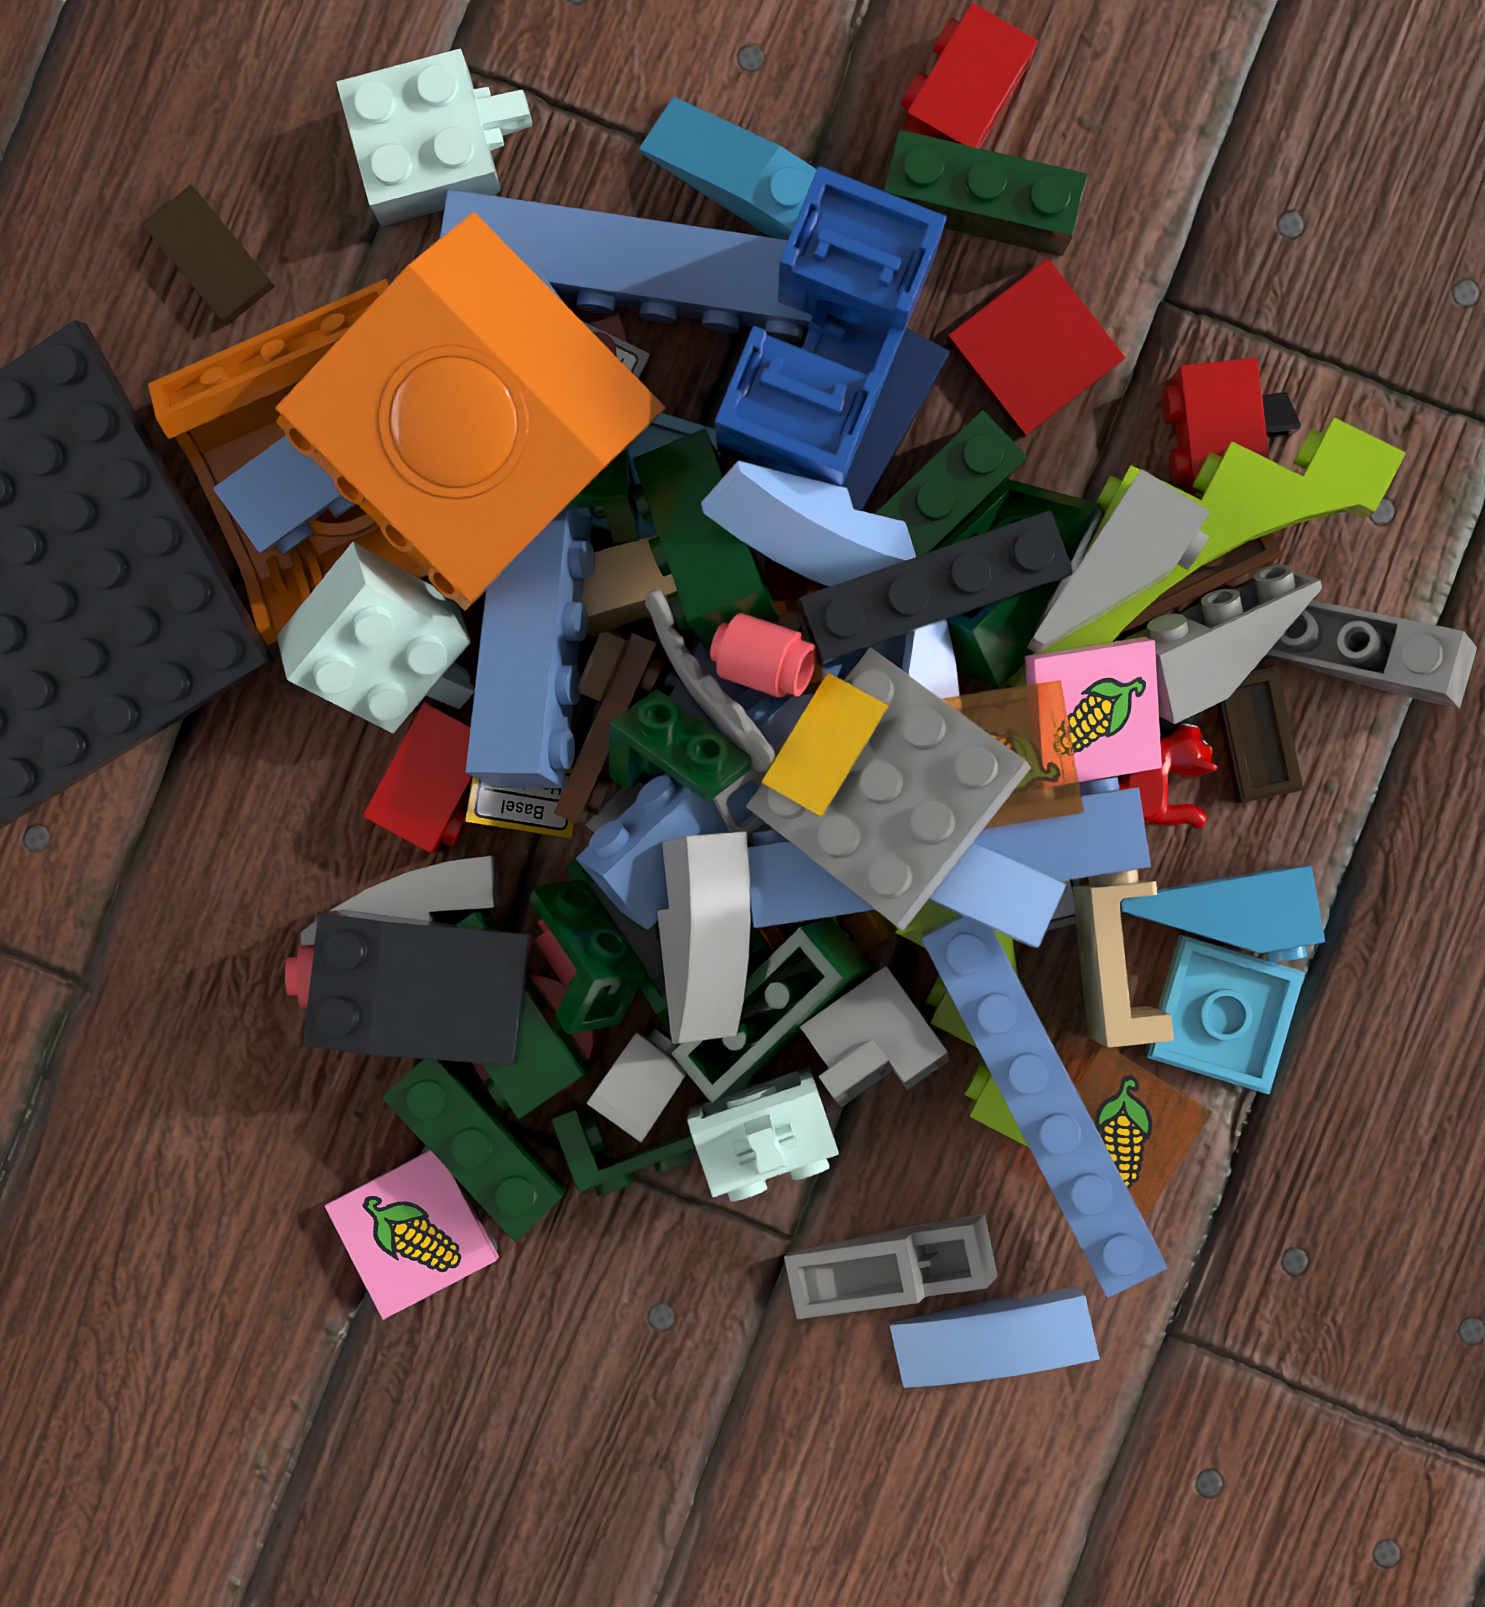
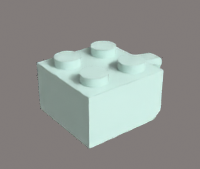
[336,48,532,227]
[277,542,475,733]
[687,1066,839,1202]

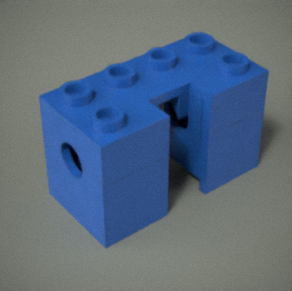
[715,166,947,487]

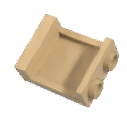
[1072,869,1174,1048]

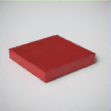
[946,258,1126,439]

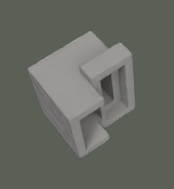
[800,966,949,1108]

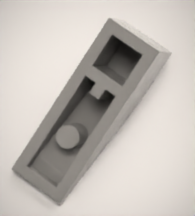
[1027,469,1210,654]

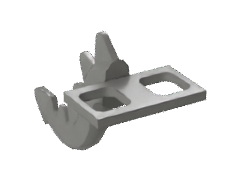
[645,589,789,837]

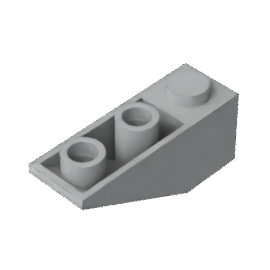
[1125,564,1322,724]
[1265,600,1477,709]

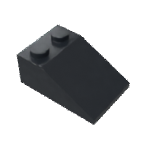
[303,910,531,1065]

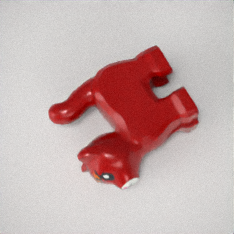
[1097,724,1218,829]

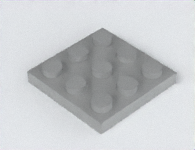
[746,647,1031,930]

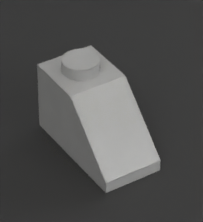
[587,1027,687,1142]

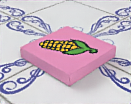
[1025,637,1162,789]
[325,1150,499,1320]

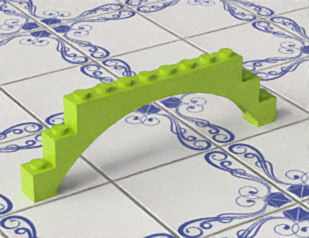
[890,417,1406,1147]

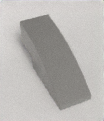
[657,831,750,1044]
[301,856,500,946]
[784,1214,998,1319]

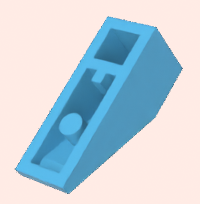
[639,96,817,240]
[1119,865,1325,962]

